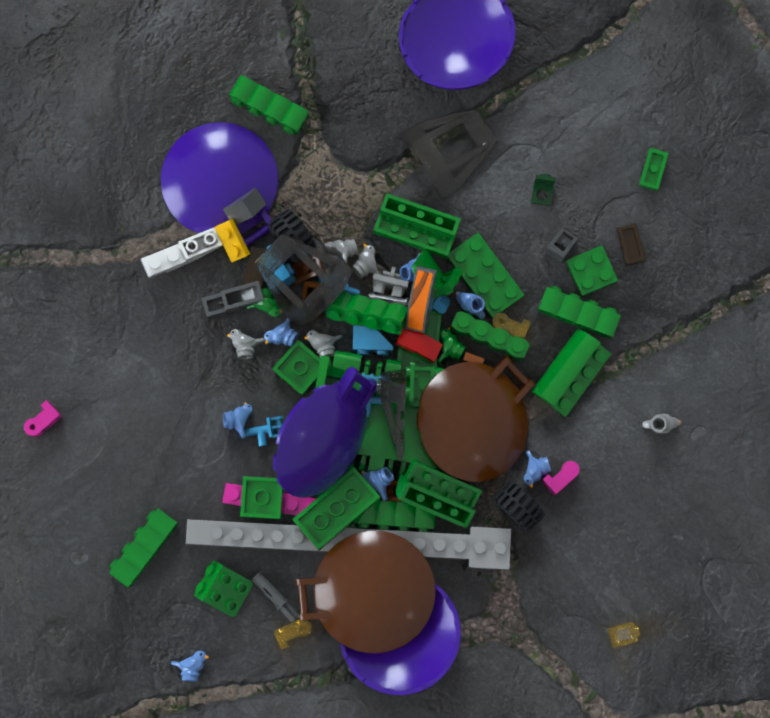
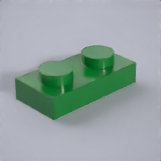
[639,148,669,191]

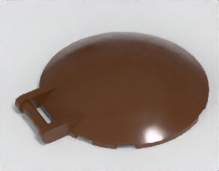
[417,355,535,482]
[295,530,435,653]

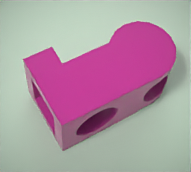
[24,400,62,437]
[541,461,580,496]

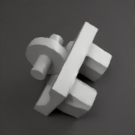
[372,267,409,298]

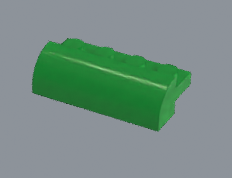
[373,193,461,259]
[531,329,611,417]
[396,459,482,529]

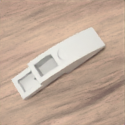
[141,228,222,278]

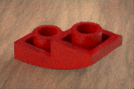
[396,326,443,363]

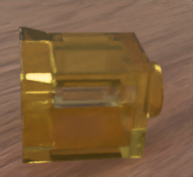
[607,622,640,648]

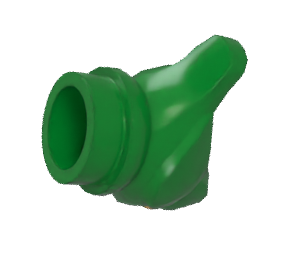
[247,288,284,318]
[437,327,466,363]

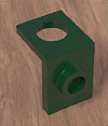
[531,174,556,206]

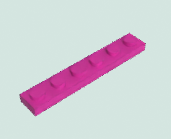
[222,483,316,516]

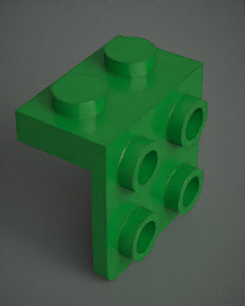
[412,249,463,299]
[405,362,435,407]
[193,560,253,617]

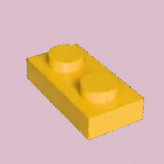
[214,219,250,262]

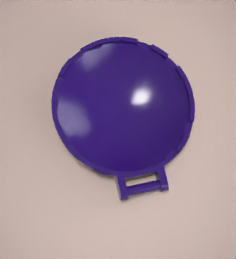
[399,0,516,90]
[161,122,278,248]
[273,367,377,498]
[340,584,461,695]

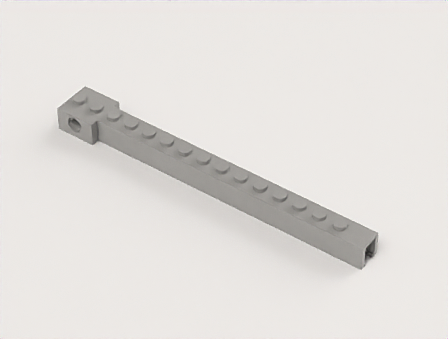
[186,519,511,570]

